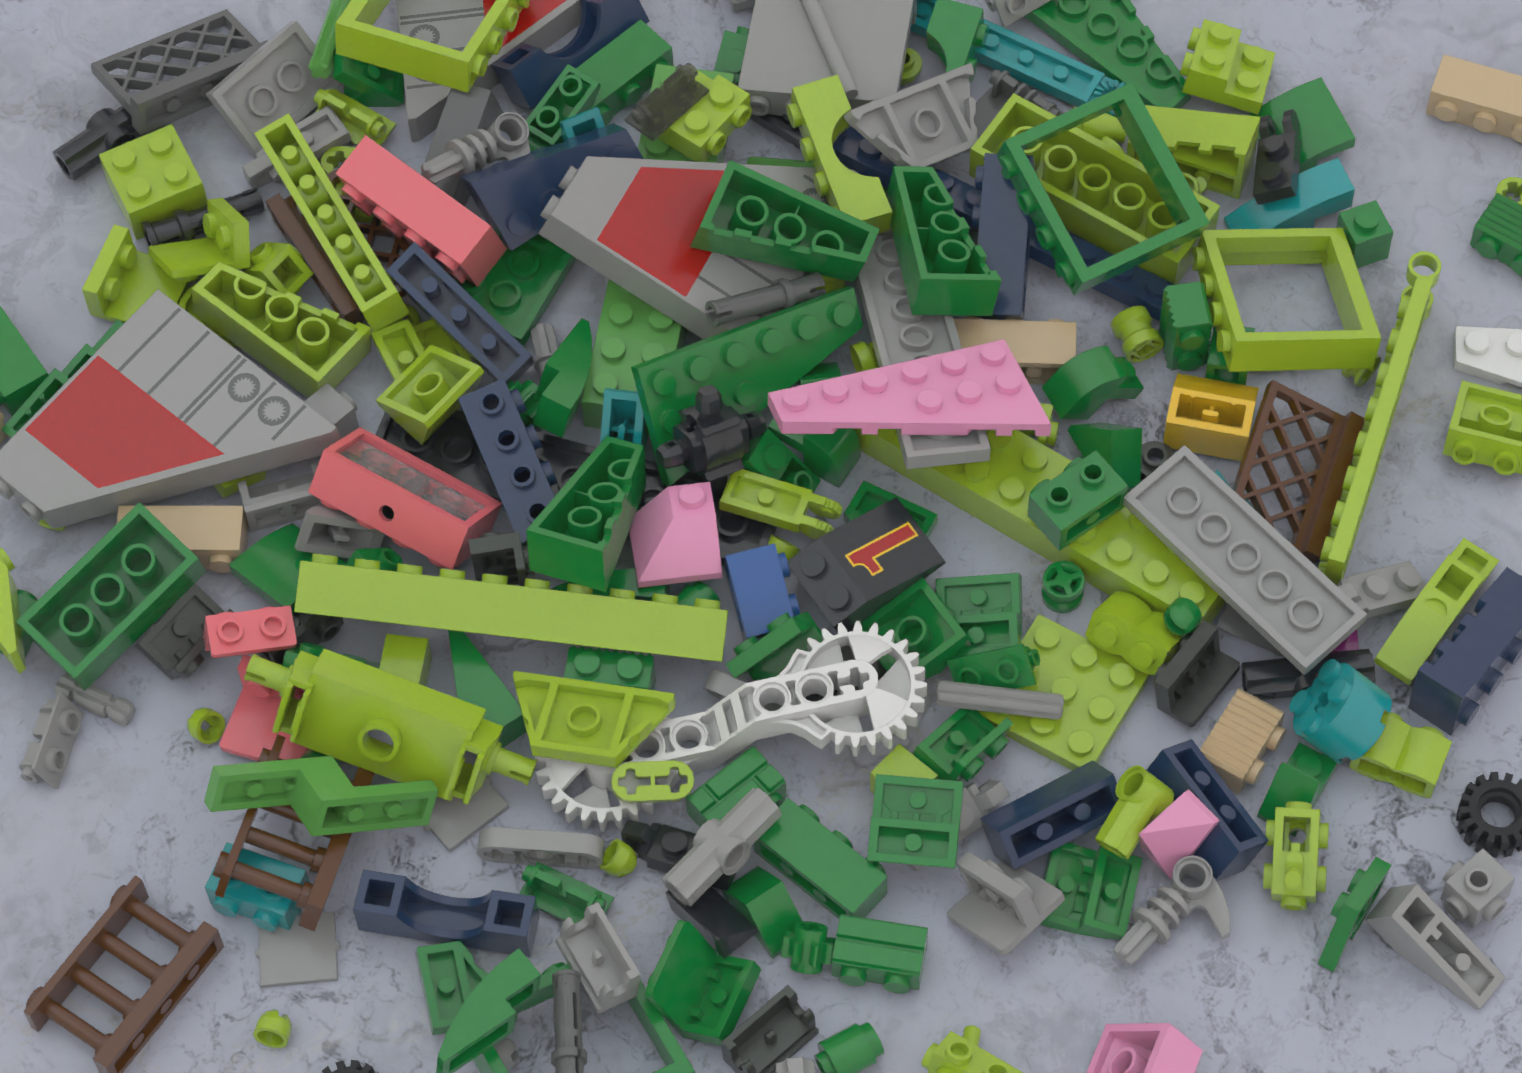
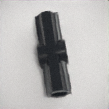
[53,106,145,180]
[1241,649,1376,700]

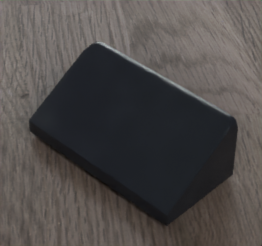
[665,886,758,958]

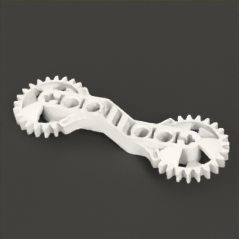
[535,621,927,832]

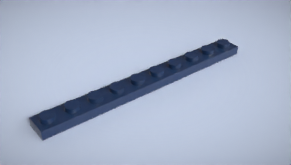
[833,126,1175,321]

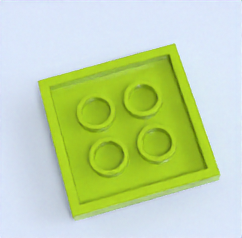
[977,614,1150,771]

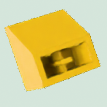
[1163,373,1259,461]

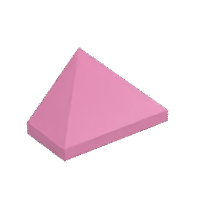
[1139,790,1220,880]

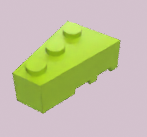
[1127,105,1261,199]

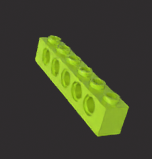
[254,113,410,332]

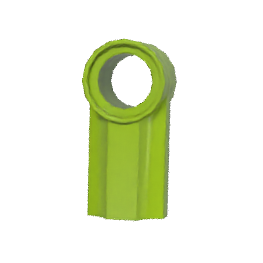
[1095,765,1174,860]

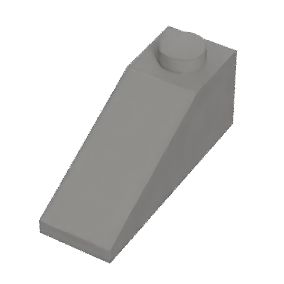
[1365,884,1506,1010]

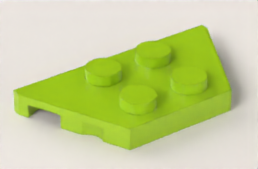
[513,671,676,768]

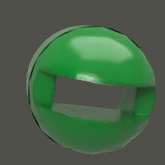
[1163,598,1202,636]

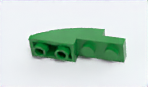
[504,64,601,161]

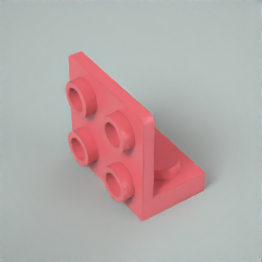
[219,655,308,761]

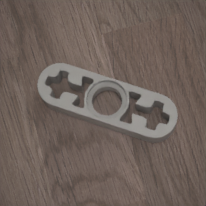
[477,827,605,869]

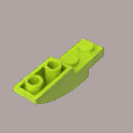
[1374,538,1500,685]

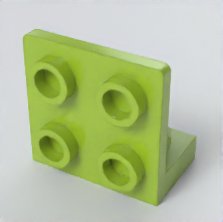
[148,197,251,282]
[82,224,191,323]

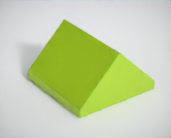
[375,344,484,445]

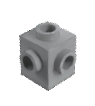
[1440,848,1515,929]

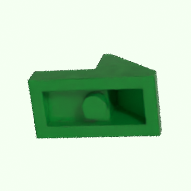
[333,46,404,107]
[1257,742,1337,837]

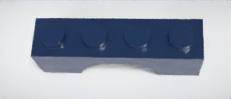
[491,0,650,109]
[353,869,539,958]

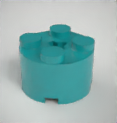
[1289,659,1392,764]

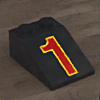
[787,497,946,632]

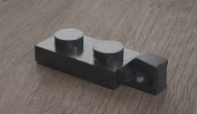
[621,820,737,891]

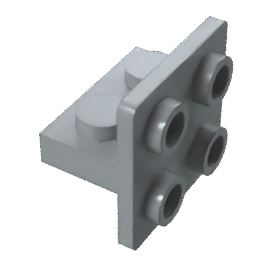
[947,852,1065,956]

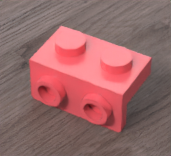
[203,605,297,658]

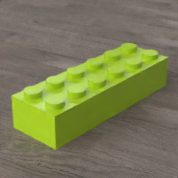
[969,93,1220,285]

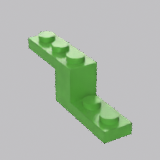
[204,756,439,836]

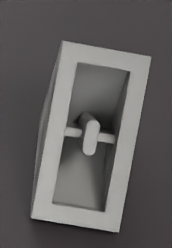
[295,503,385,559]

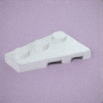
[1454,326,1522,387]

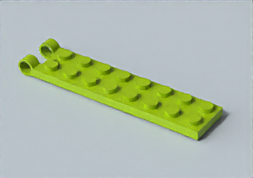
[1318,251,1441,586]

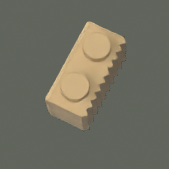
[1200,688,1287,794]

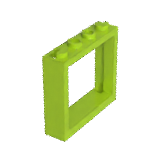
[335,0,529,93]
[1192,228,1381,372]

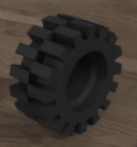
[1456,772,1522,858]

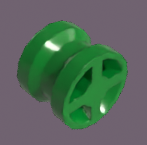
[1041,561,1085,614]

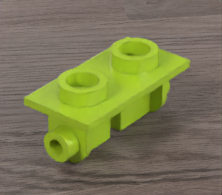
[314,88,397,146]

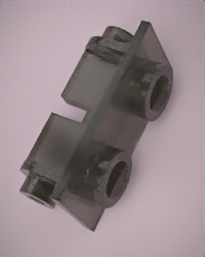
[624,63,709,141]

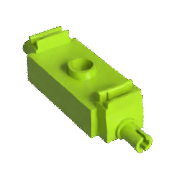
[244,649,538,805]

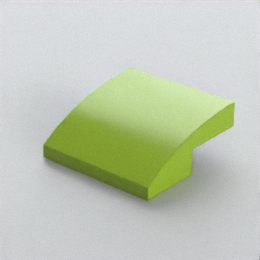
[371,319,472,381]

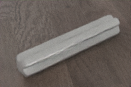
[936,680,1064,719]

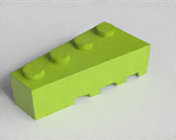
[192,262,371,398]

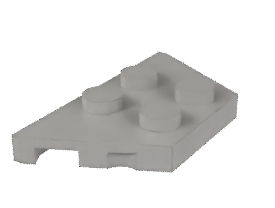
[844,63,978,167]

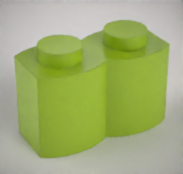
[1085,591,1185,675]
[1349,711,1452,798]

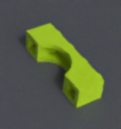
[786,74,892,233]

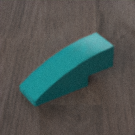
[1224,158,1355,230]

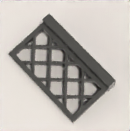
[91,9,267,135]

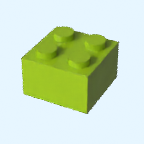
[98,124,207,240]

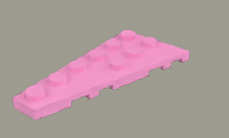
[768,339,1051,436]

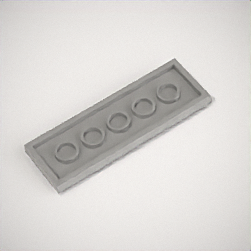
[1123,445,1367,675]

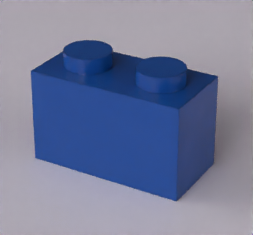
[723,543,800,641]

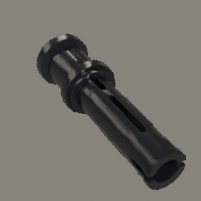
[141,187,265,247]

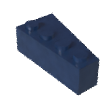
[460,123,644,251]
[1408,567,1522,736]

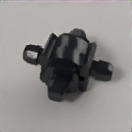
[656,385,767,494]

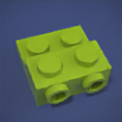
[1179,19,1276,115]
[638,64,752,162]
[1442,380,1522,475]

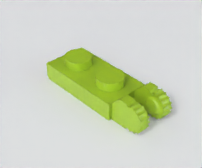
[719,469,843,539]

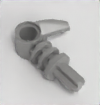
[421,112,530,185]
[1113,856,1231,966]

